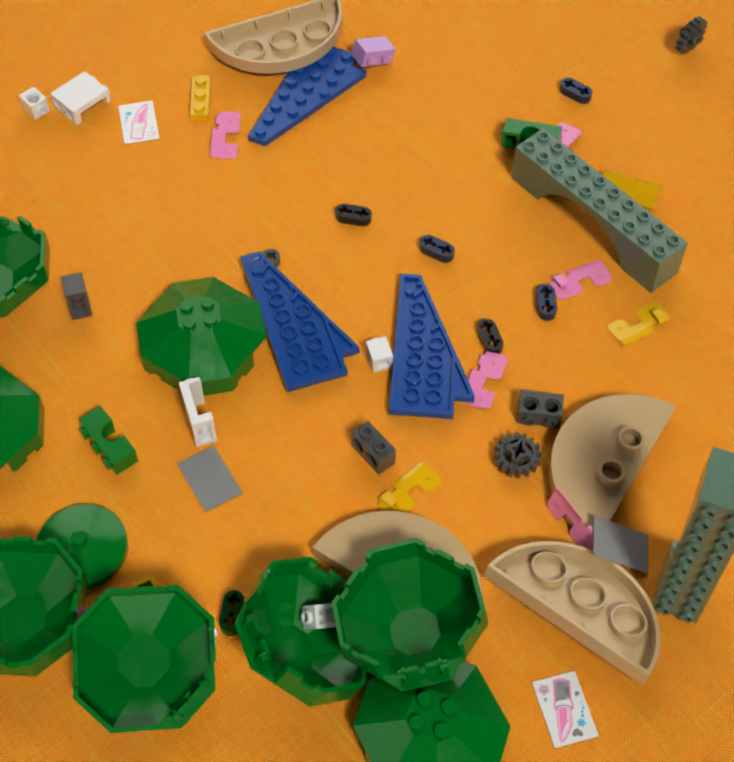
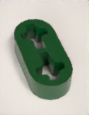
[219,590,245,636]

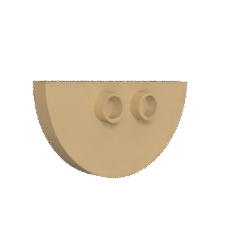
[204,0,343,74]
[548,394,677,529]
[312,511,483,598]
[484,541,661,686]

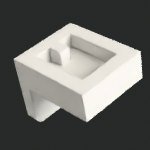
[301,603,336,630]

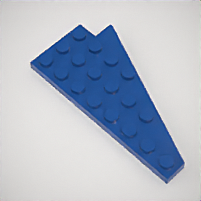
[248,47,367,146]
[240,252,360,392]
[389,274,475,419]

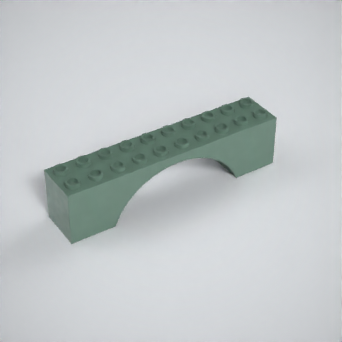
[511,128,688,293]
[652,447,734,623]

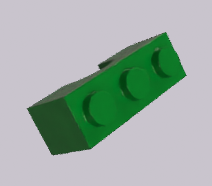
[501,118,562,149]
[78,406,138,475]

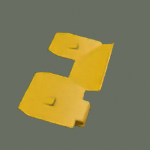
[607,302,670,347]
[378,462,442,512]

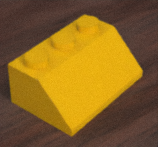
[602,170,662,211]

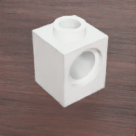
[18,86,50,120]
[366,336,393,373]

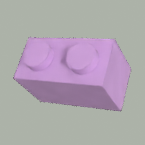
[351,36,396,67]

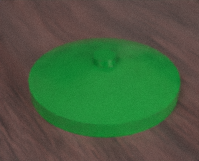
[37,504,128,589]

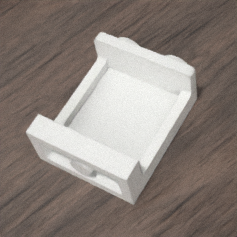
[50,71,111,125]
[179,377,217,447]

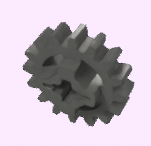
[675,16,708,54]
[494,432,542,479]

